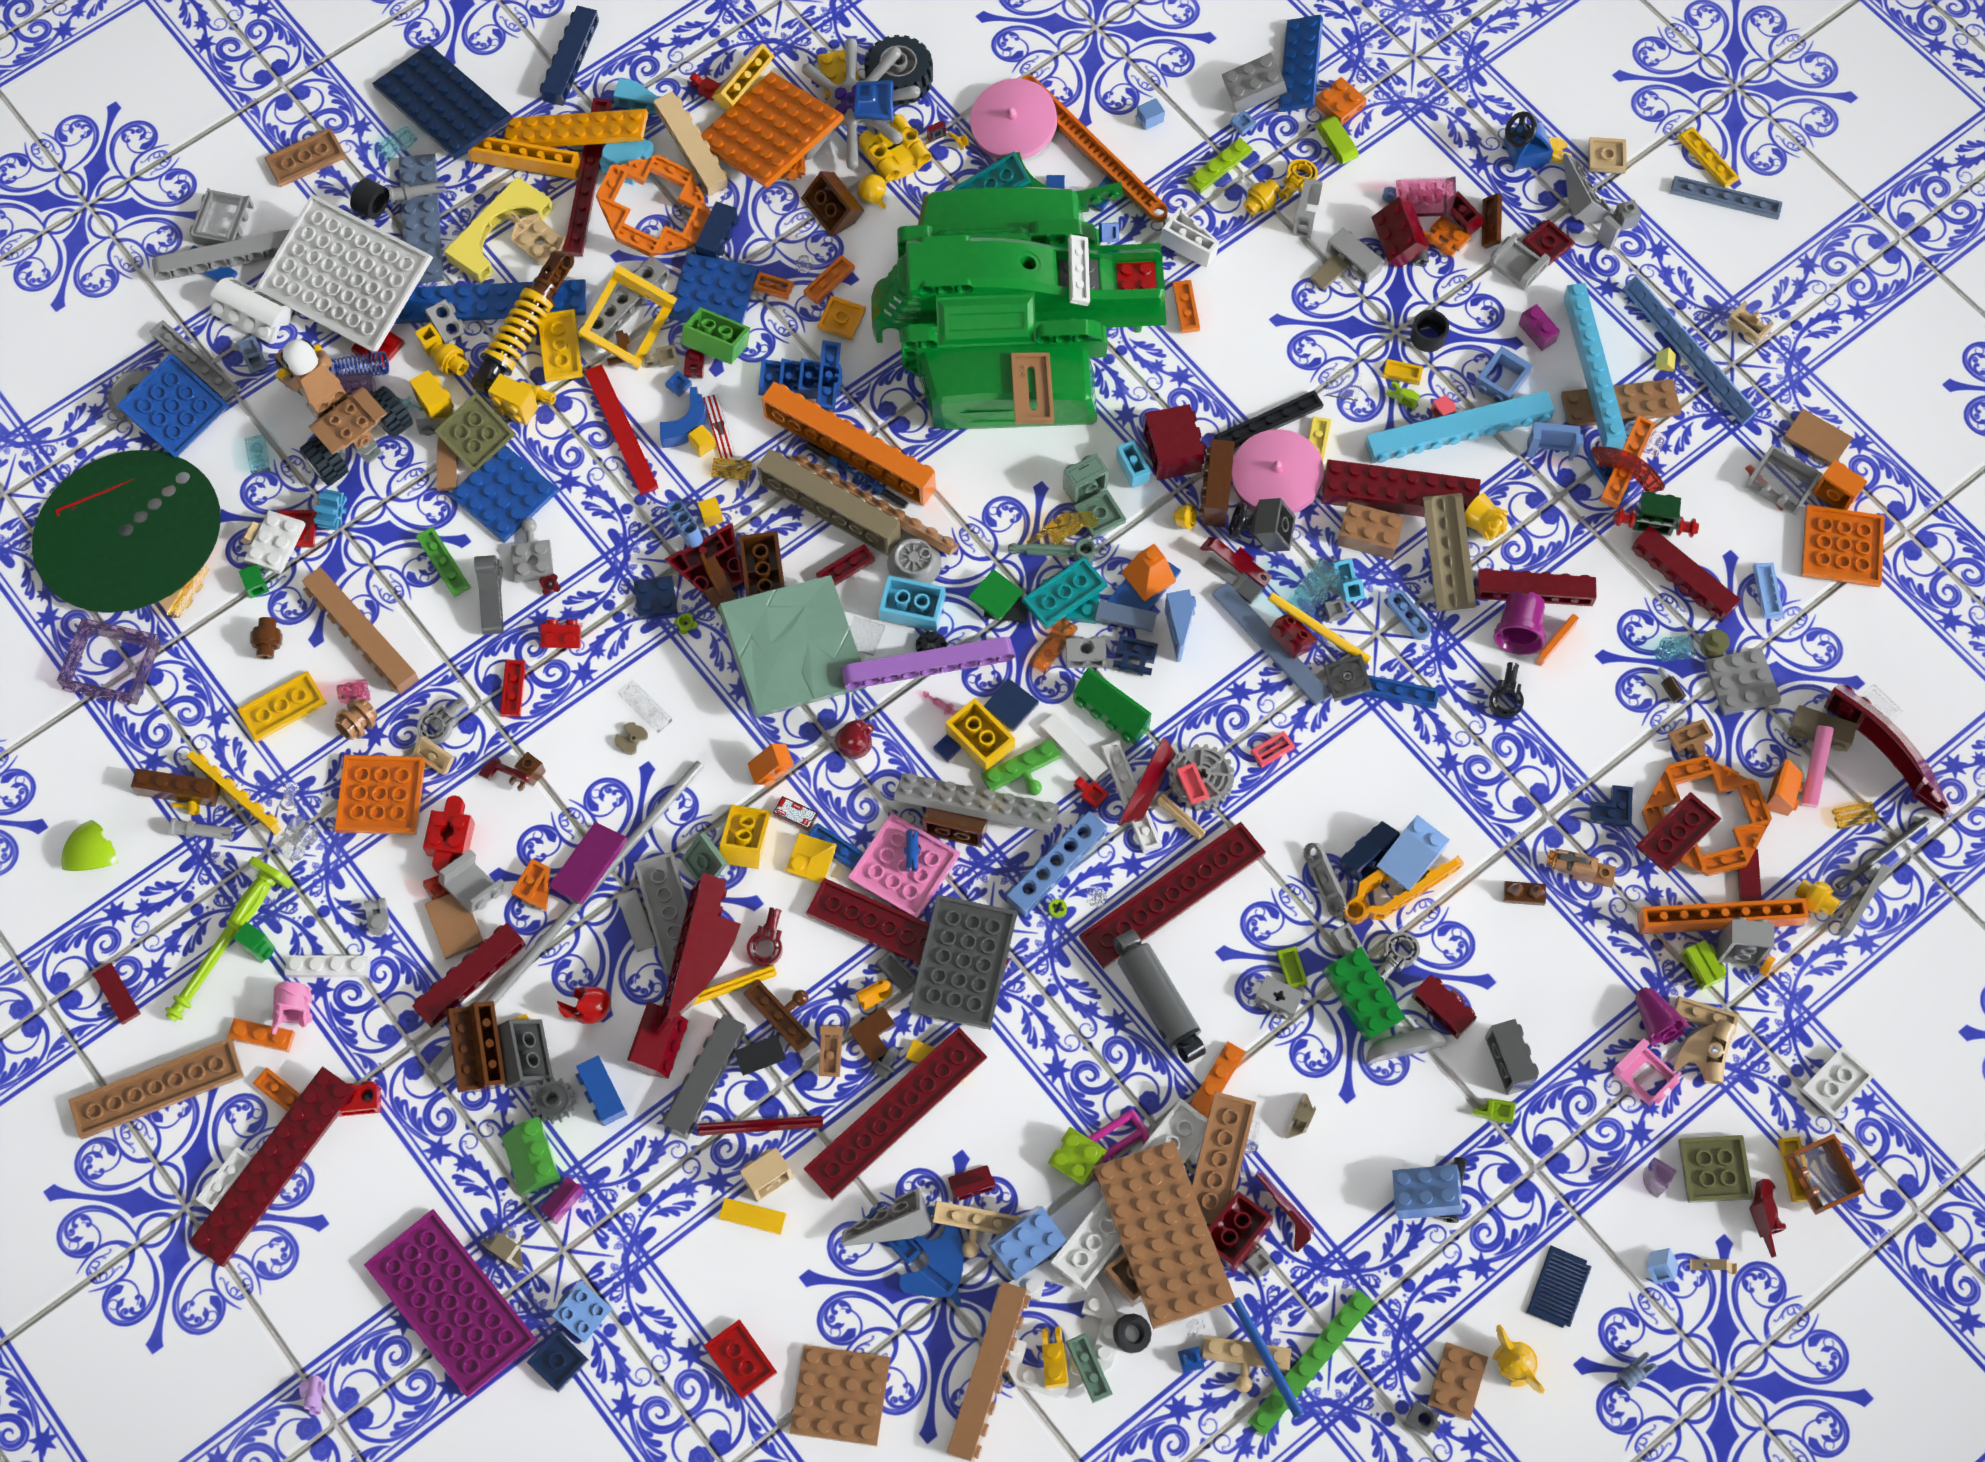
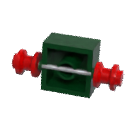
[1613,491,1699,538]

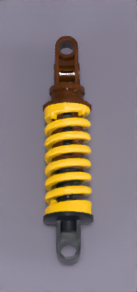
[471,250,574,394]

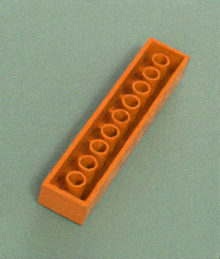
[761,382,936,507]

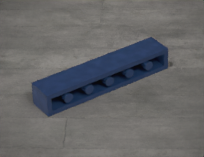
[539,5,599,106]

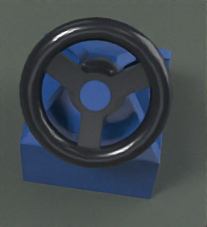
[1503,111,1553,170]

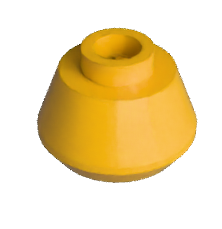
[1173,503,1197,530]

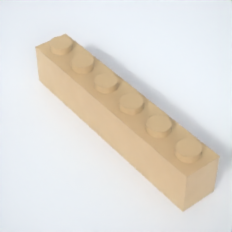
[654,91,729,197]

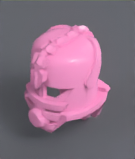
[272,981,312,1034]

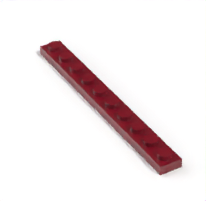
[564,98,612,257]

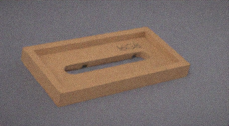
[1010,353,1054,425]

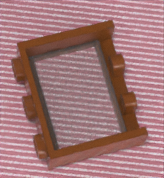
[1784,1133,1866,1215]

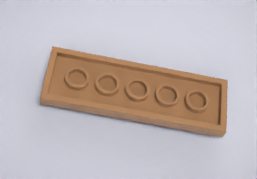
[1561,379,1681,427]
[1192,1091,1257,1224]

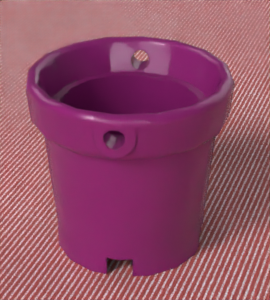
[1493,591,1546,655]

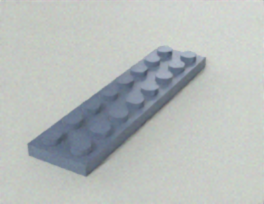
[399,153,444,284]

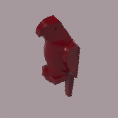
[1749,1179,1787,1258]

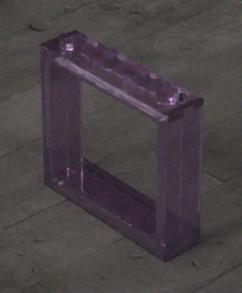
[56,618,162,705]

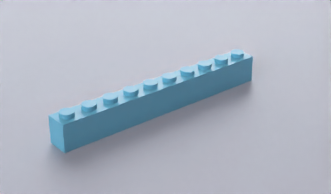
[1563,283,1627,452]
[1365,391,1555,463]

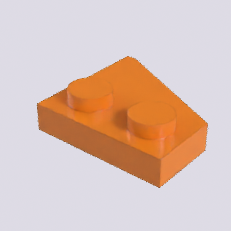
[511,859,550,912]

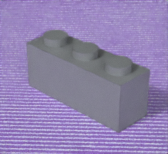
[1326,227,1384,284]

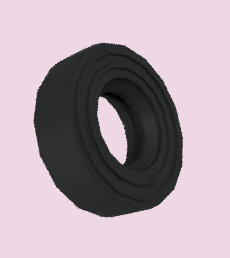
[1113,1313,1152,1354]

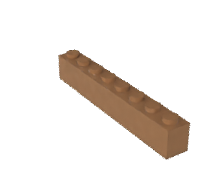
[301,567,419,695]
[946,1281,1031,1462]

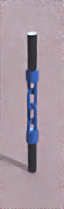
[805,442,909,509]

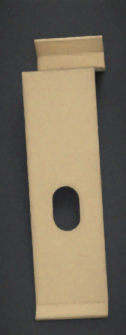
[1690,1259,1737,1274]

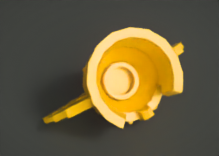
[1492,1324,1545,1394]

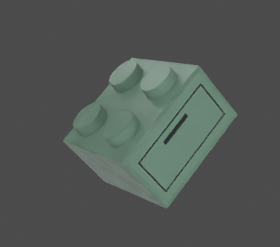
[1063,453,1109,505]

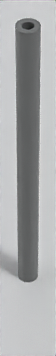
[1835,816,1930,891]

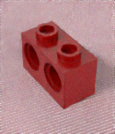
[339,1081,381,1117]

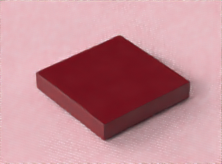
[1522,219,1575,267]

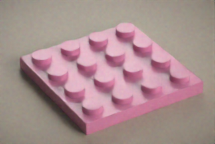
[848,813,960,919]

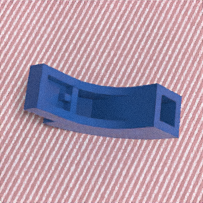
[660,387,707,448]

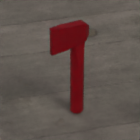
[478,758,530,782]

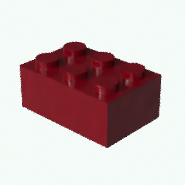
[1371,197,1429,268]

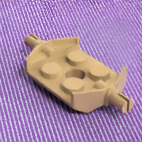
[508,212,566,265]

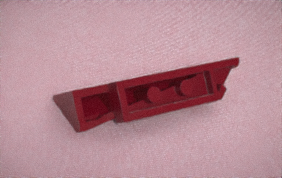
[1117,737,1176,826]

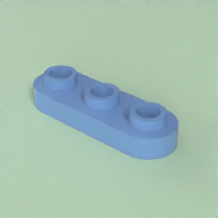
[1387,590,1431,640]

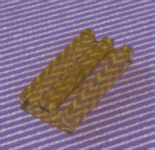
[711,458,752,481]
[1831,801,1878,829]

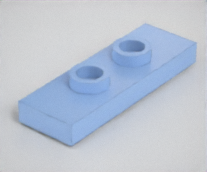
[1752,562,1784,619]

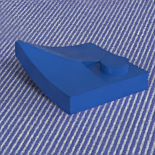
[854,80,894,121]

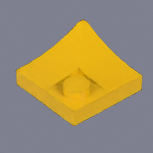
[785,833,837,884]

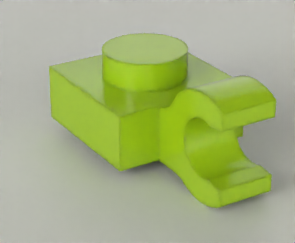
[1386,381,1420,410]

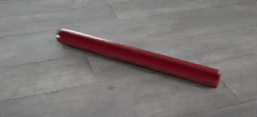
[697,1115,823,1136]

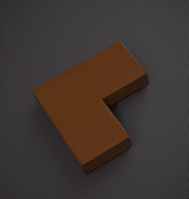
[849,1007,895,1064]

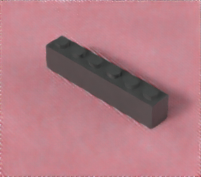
[662,1014,747,1140]

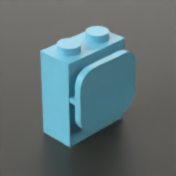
[599,138,655,185]

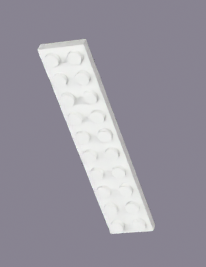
[1051,1099,1208,1291]

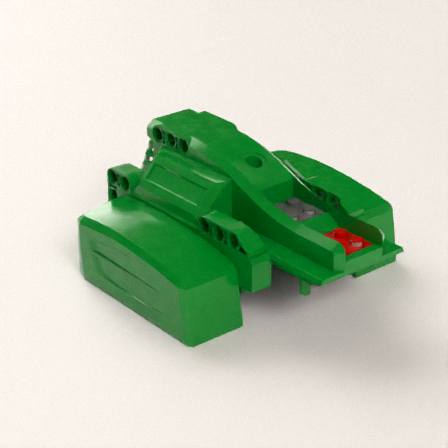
[871,187,1167,430]

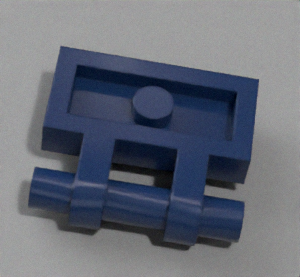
[1112,635,1158,676]

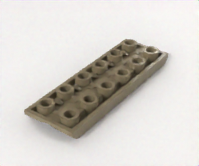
[1422,493,1476,612]

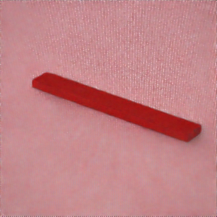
[585,364,659,495]

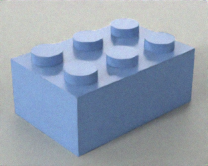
[1392,1164,1463,1219]
[987,1206,1067,1281]

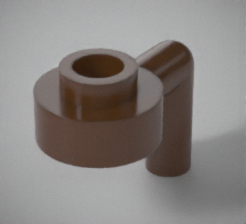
[607,330,630,366]

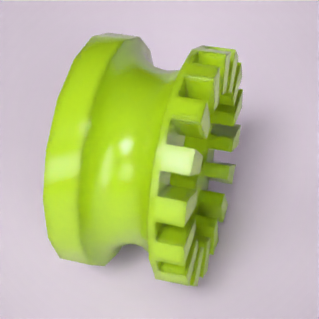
[1049,899,1067,918]

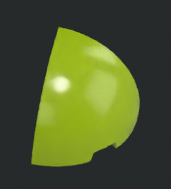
[61,820,119,871]

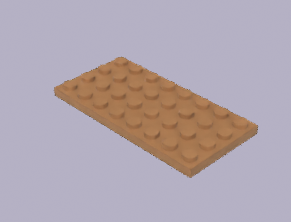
[1093,1140,1236,1330]

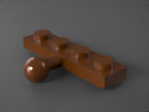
[743,979,814,1054]

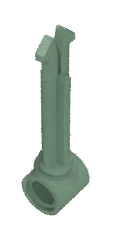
[1008,538,1095,563]

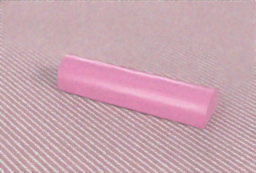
[1801,725,1834,808]

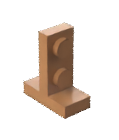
[819,1025,844,1077]

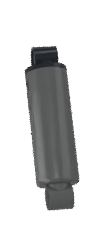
[1113,929,1206,1064]

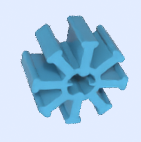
[314,489,347,531]

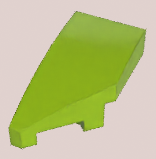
[1473,1098,1516,1125]

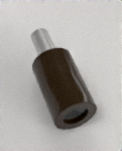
[1657,667,1686,704]

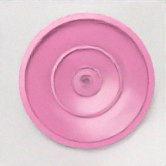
[970,79,1057,160]
[1231,429,1324,513]

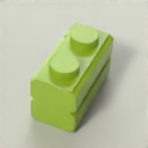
[1680,940,1727,990]

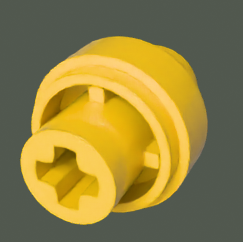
[1243,179,1280,216]
[430,342,469,376]
[1795,879,1841,916]

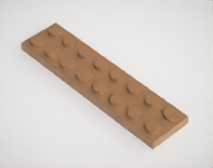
[68,1037,245,1140]

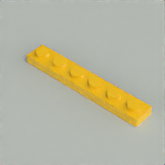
[186,750,281,835]

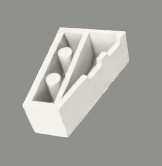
[1159,206,1219,268]

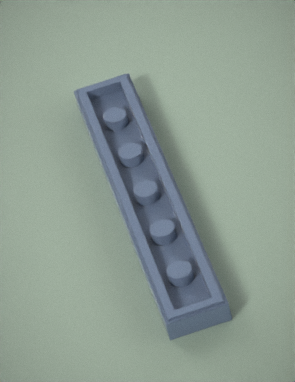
[1670,175,1783,220]

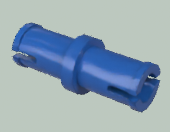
[904,830,920,872]

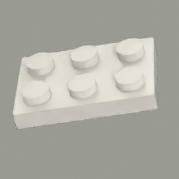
[244,510,306,574]
[1800,1046,1875,1120]

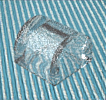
[1643,430,1666,457]

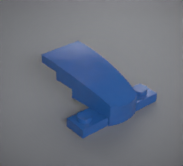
[758,340,843,412]

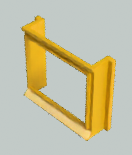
[578,265,677,370]

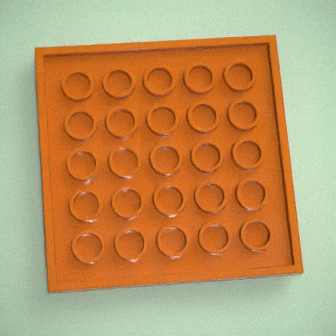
[700,71,844,188]

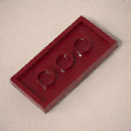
[1636,792,1722,874]

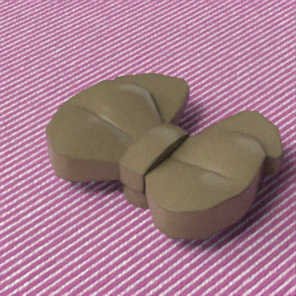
[614,722,648,755]

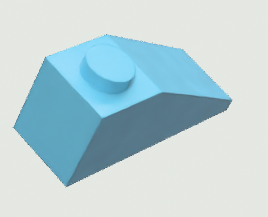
[613,78,659,114]

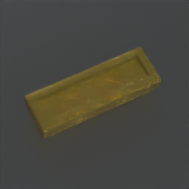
[167,565,210,619]

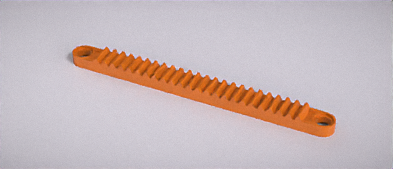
[1021,75,1168,223]

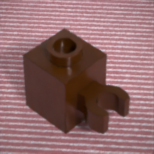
[509,752,546,792]

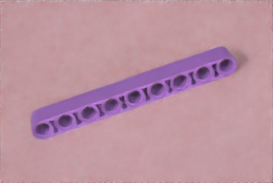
[840,637,1015,689]

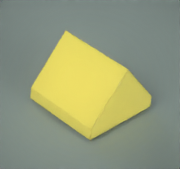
[1655,347,1676,372]

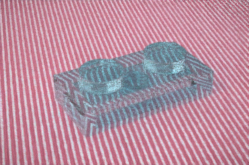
[244,434,271,475]

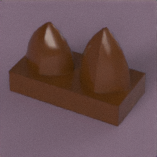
[1504,881,1546,906]

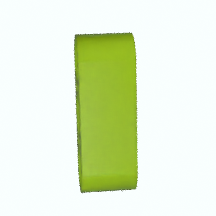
[1317,116,1359,165]

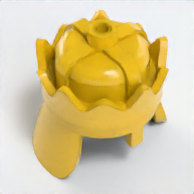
[1465,493,1509,541]

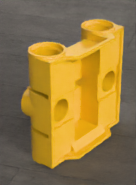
[858,114,932,184]

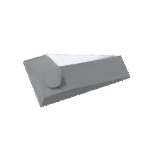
[1563,153,1613,223]
[842,1188,931,1247]

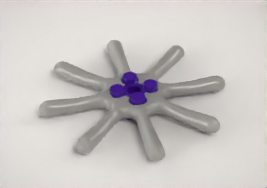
[801,38,921,170]

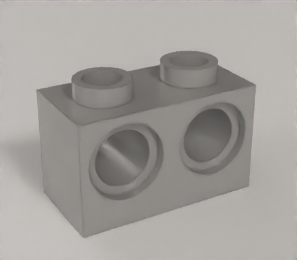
[425,299,466,344]

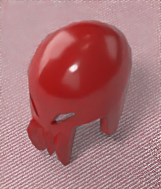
[557,986,612,1024]

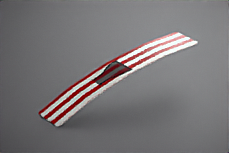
[703,394,736,460]

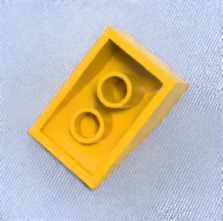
[719,804,771,869]

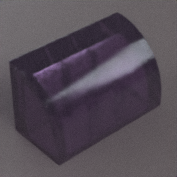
[336,373,376,396]
[1643,1157,1677,1198]

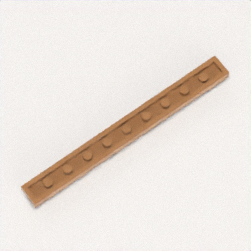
[789,455,959,555]

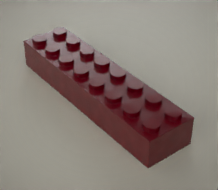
[1321,459,1481,517]

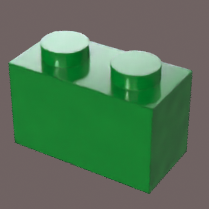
[233,921,275,963]

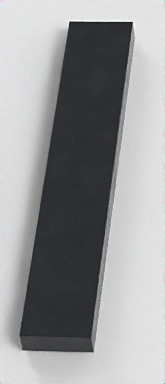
[1215,390,1324,448]

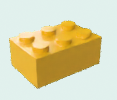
[945,698,1015,771]

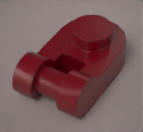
[684,348,705,379]

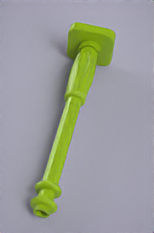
[165,856,293,1022]

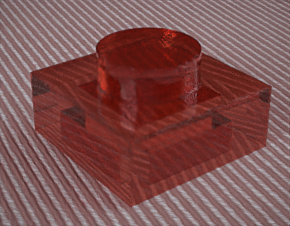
[423,875,450,900]

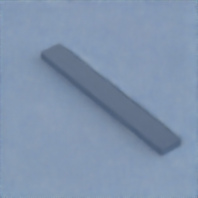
[1212,582,1331,707]

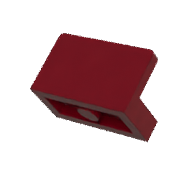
[948,1165,996,1202]

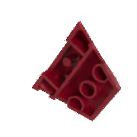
[664,523,744,597]

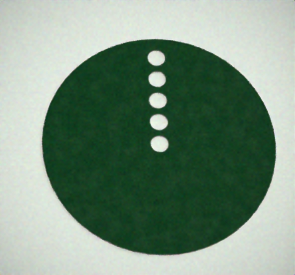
[32,450,221,613]

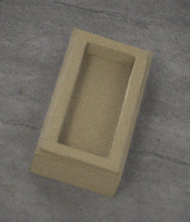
[1310,254,1349,291]

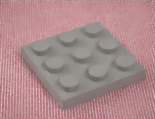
[1704,647,1781,716]

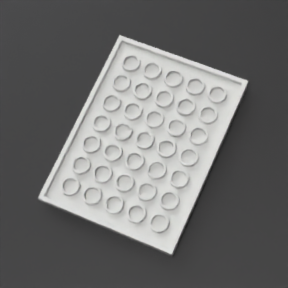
[255,194,433,354]

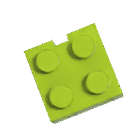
[1047,1127,1108,1187]

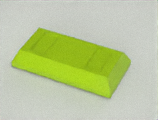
[1276,946,1308,988]

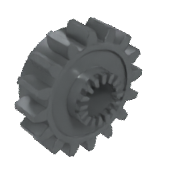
[529,1077,577,1124]

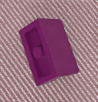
[540,1177,585,1224]

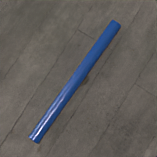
[1231,1297,1304,1419]

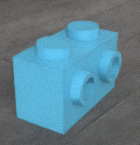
[1116,440,1152,488]

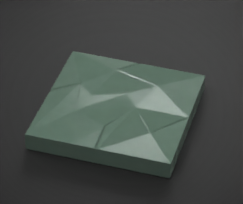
[718,575,866,718]

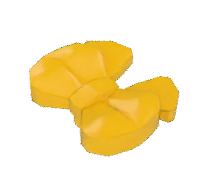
[1549,137,1572,163]

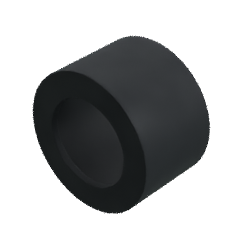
[350,178,390,220]
[1410,310,1449,352]

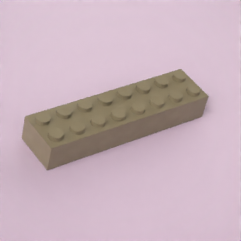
[757,449,901,556]

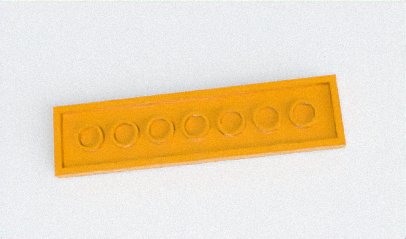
[504,109,648,147]

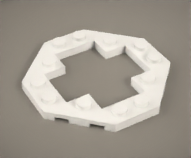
[986,1259,1119,1399]

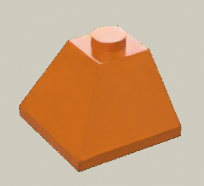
[1122,544,1176,602]

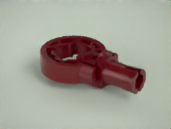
[747,907,783,967]

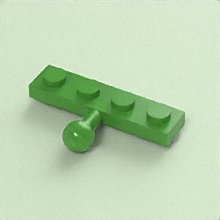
[981,739,1061,796]

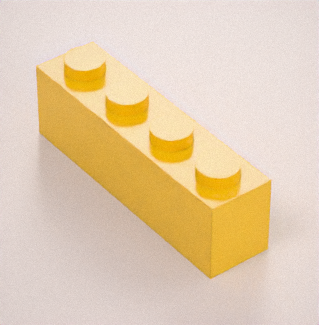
[711,43,775,110]

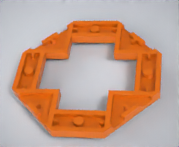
[596,155,711,257]
[1641,756,1772,877]

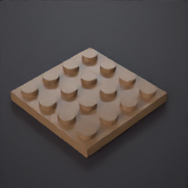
[790,1345,890,1447]

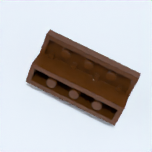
[446,1001,506,1093]

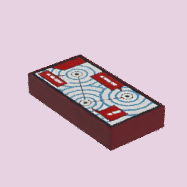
[773,796,818,832]

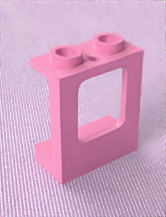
[1612,1038,1682,1107]

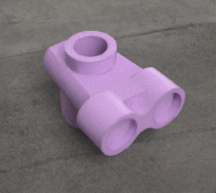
[299,1376,326,1415]

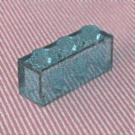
[1286,558,1341,617]

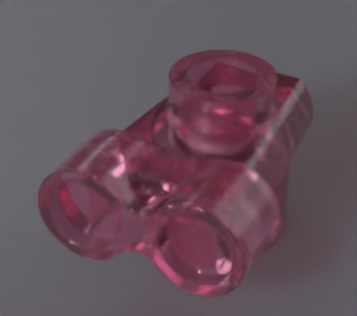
[336,679,371,704]

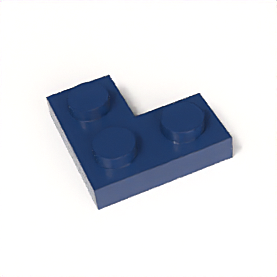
[1589,785,1633,827]

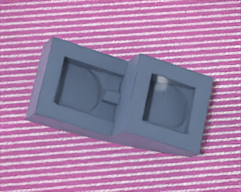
[237,335,269,374]

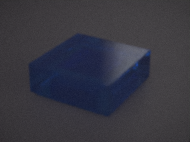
[933,734,961,763]

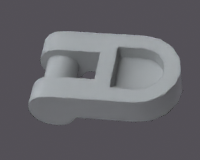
[364,897,390,936]

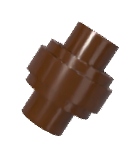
[250,617,283,660]

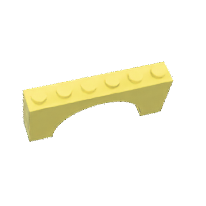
[444,176,553,284]

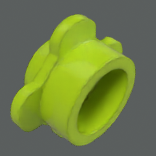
[674,613,697,634]

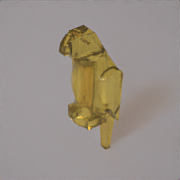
[1027,511,1098,545]

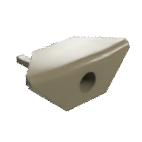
[1284,1093,1316,1139]
[480,1226,526,1271]

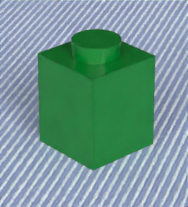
[238,564,269,599]

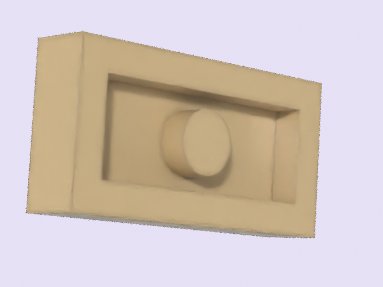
[412,736,455,775]

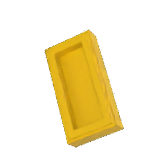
[1382,359,1423,386]

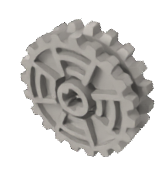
[1169,744,1235,811]

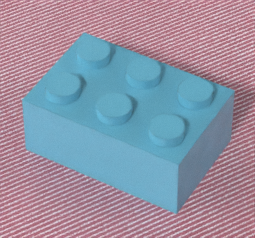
[879,575,946,631]

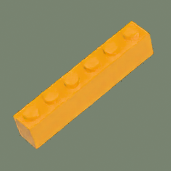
[468,137,581,180]

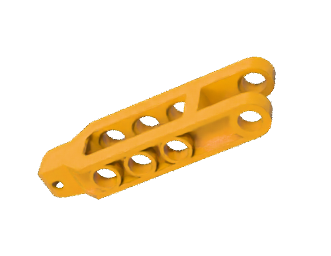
[1343,831,1464,925]

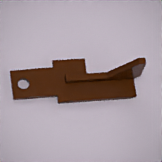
[699,553,736,608]

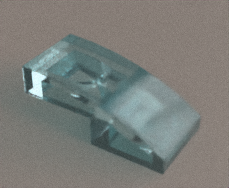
[376,126,418,161]

